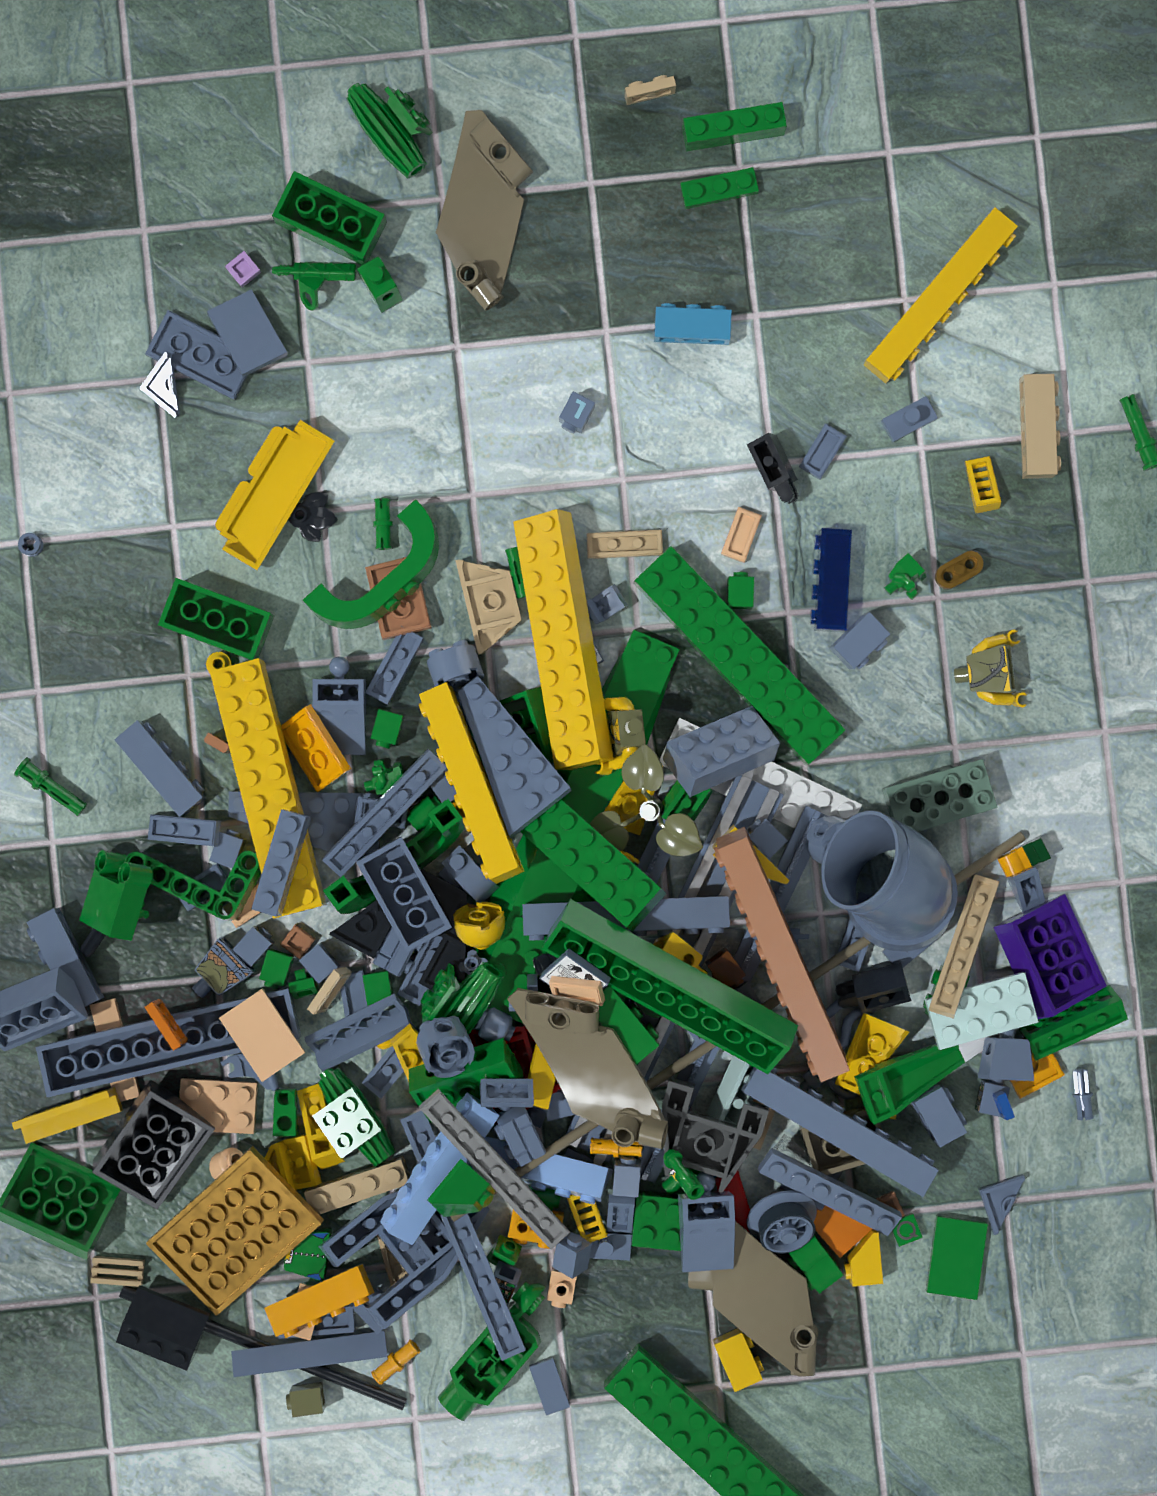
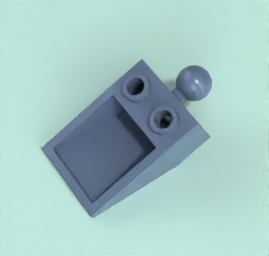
[313,656,366,755]
[678,1172,735,1272]

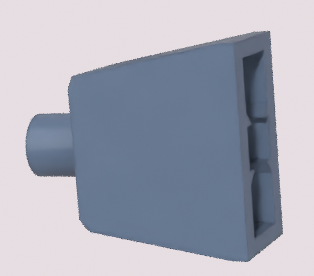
[978,1029,1034,1081]

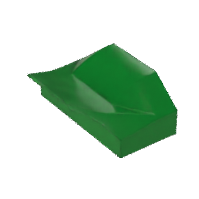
[661,780,713,821]

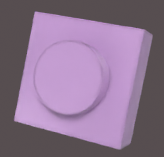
[225,251,261,288]

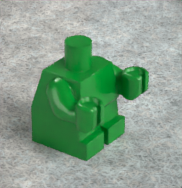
[884,553,927,600]
[364,759,404,795]

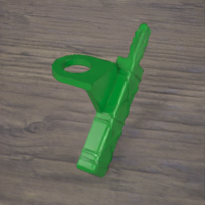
[272,262,356,311]

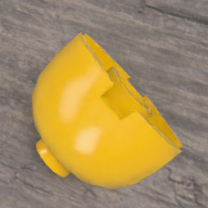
[453,902,505,949]

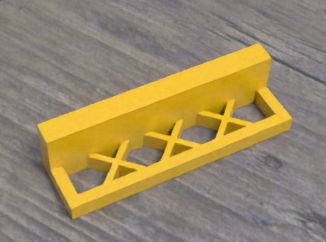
[12,1087,123,1144]

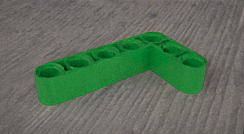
[125,851,261,921]

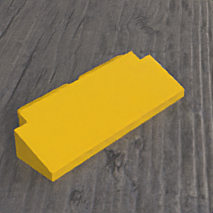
[215,420,335,570]

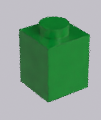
[727,572,754,610]
[371,709,405,749]
[259,949,295,989]
[362,970,393,1006]

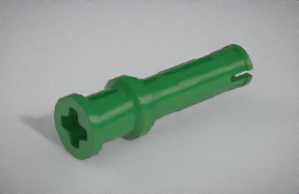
[1119,394,1157,471]
[14,757,87,817]

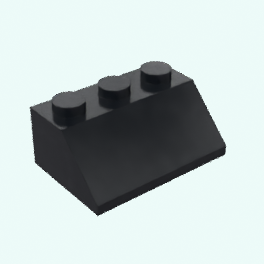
[116,1285,210,1371]

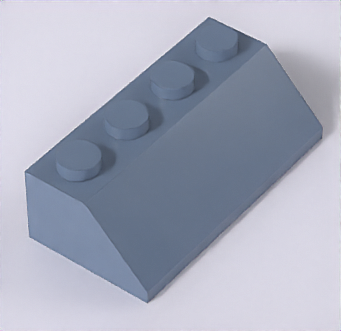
[0,967,87,1052]

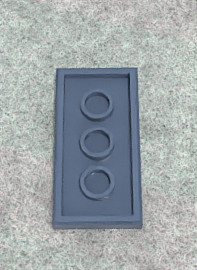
[145,310,248,401]

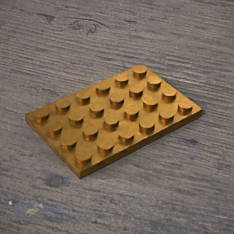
[146,1146,324,1316]

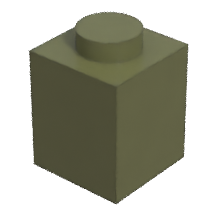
[286,1382,326,1418]

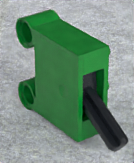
[79,850,153,957]

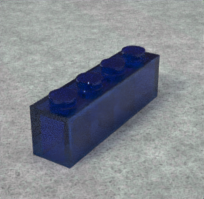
[810,528,852,633]

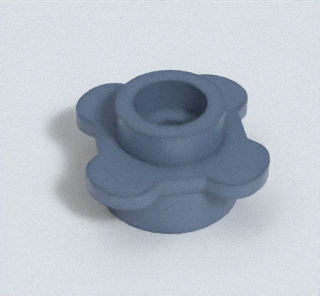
[459,950,488,975]

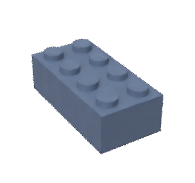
[663,706,780,797]
[356,837,452,953]

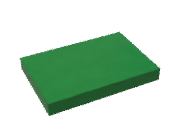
[926,1215,988,1300]

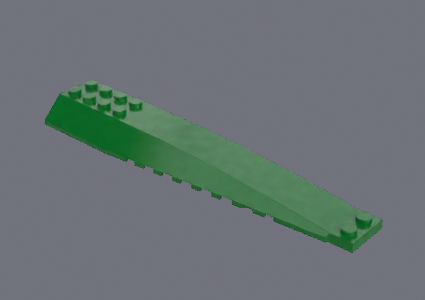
[466,629,680,1024]

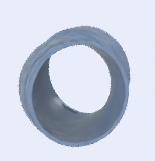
[821,811,958,952]

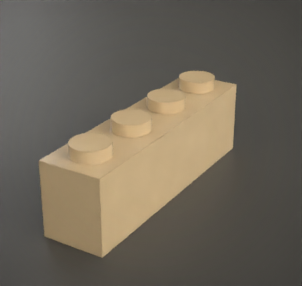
[1019,374,1061,479]
[304,1155,410,1215]

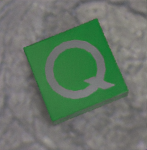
[892,1213,923,1247]

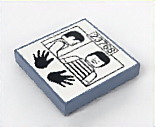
[539,949,611,989]

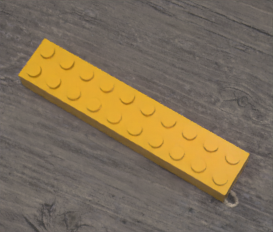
[513,509,614,770]
[210,658,327,919]

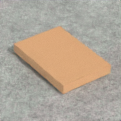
[219,988,305,1082]

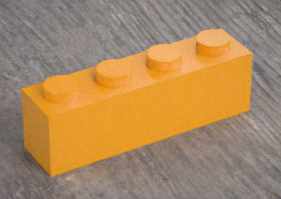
[264,1264,375,1338]

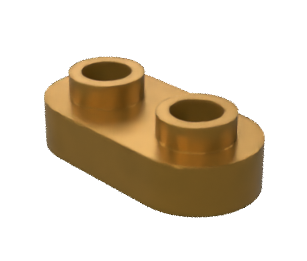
[935,551,983,589]

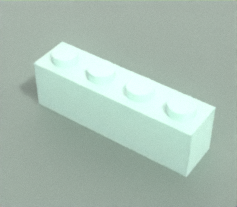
[706,1056,754,1125]

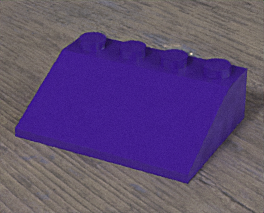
[993,894,1107,1019]

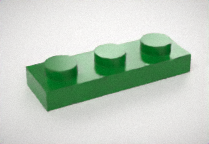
[680,167,759,209]

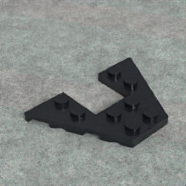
[329,869,467,990]

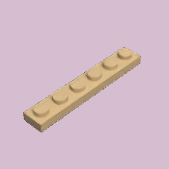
[929,874,999,1019]

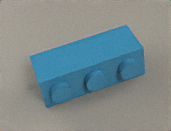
[654,303,732,345]

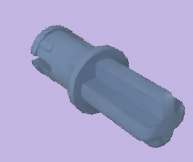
[1073,1068,1094,1120]

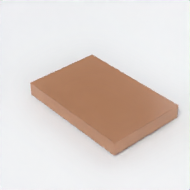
[365,557,432,640]

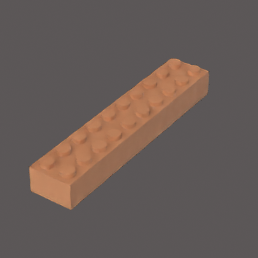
[714,827,850,1082]

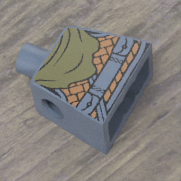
[192,936,256,998]

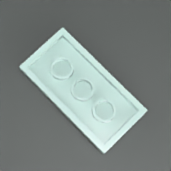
[924,972,1038,1050]

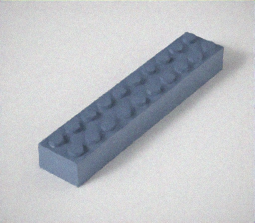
[36,987,302,1097]

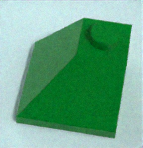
[427,1159,496,1217]

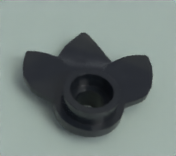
[288,492,338,542]

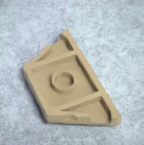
[455,560,522,655]

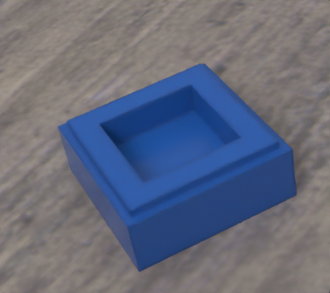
[992,1090,1015,1120]

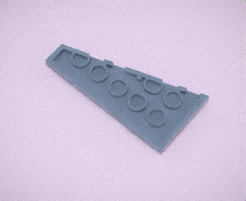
[458,676,572,838]
[228,791,381,861]

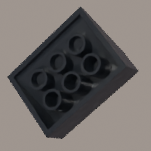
[92,1079,215,1210]

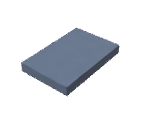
[207,289,287,377]

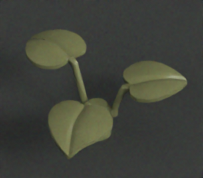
[590,744,703,856]

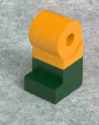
[997,838,1051,877]

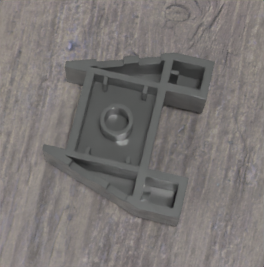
[662,1077,769,1193]

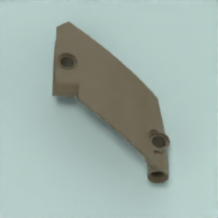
[436,110,533,311]
[507,988,668,1149]
[688,1202,819,1377]

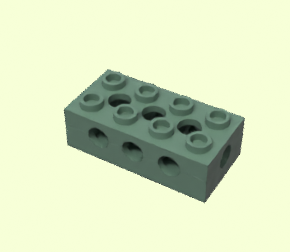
[882,759,998,832]

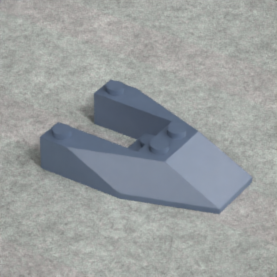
[319,1191,490,1329]

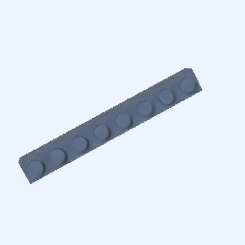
[522,896,730,941]
[742,1067,939,1197]

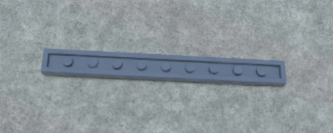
[400,1111,526,1361]

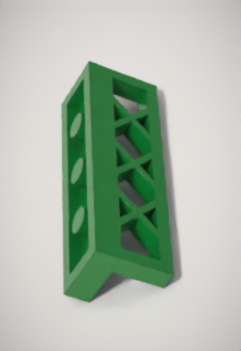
[1018,985,1128,1061]

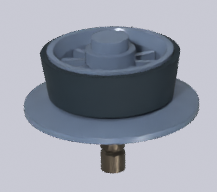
[747,1191,817,1254]

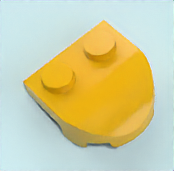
[264,1134,322,1190]

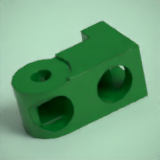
[273,1089,299,1136]

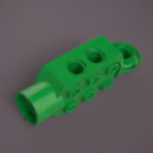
[438,1281,546,1421]

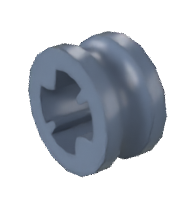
[18,533,43,557]

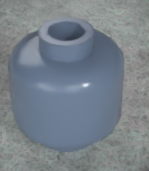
[475,1008,515,1042]

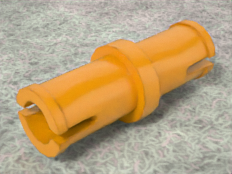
[590,1137,643,1158]
[371,1339,421,1385]

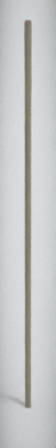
[450,832,1026,1222]

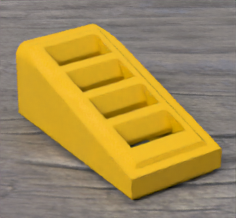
[965,456,1001,513]
[567,1194,608,1242]

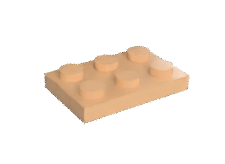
[180,1078,258,1134]

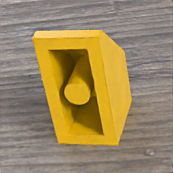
[844,1229,883,1287]

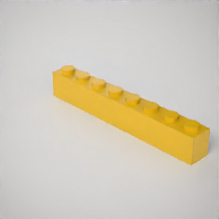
[863,207,1018,384]
[419,682,524,884]

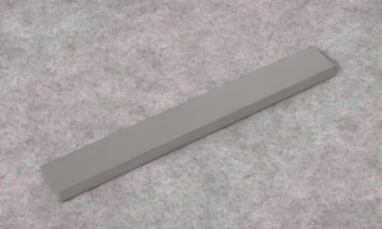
[419,1089,570,1249]

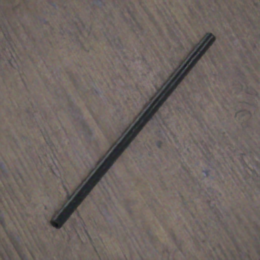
[119,1286,407,1410]

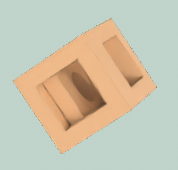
[547,1267,577,1308]

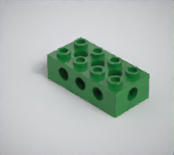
[409,1038,524,1123]

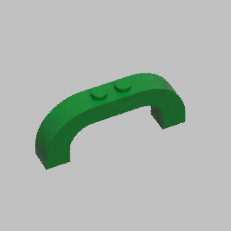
[303,499,439,629]
[323,799,465,914]

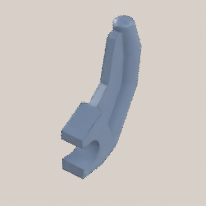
[220,1053,279,1091]

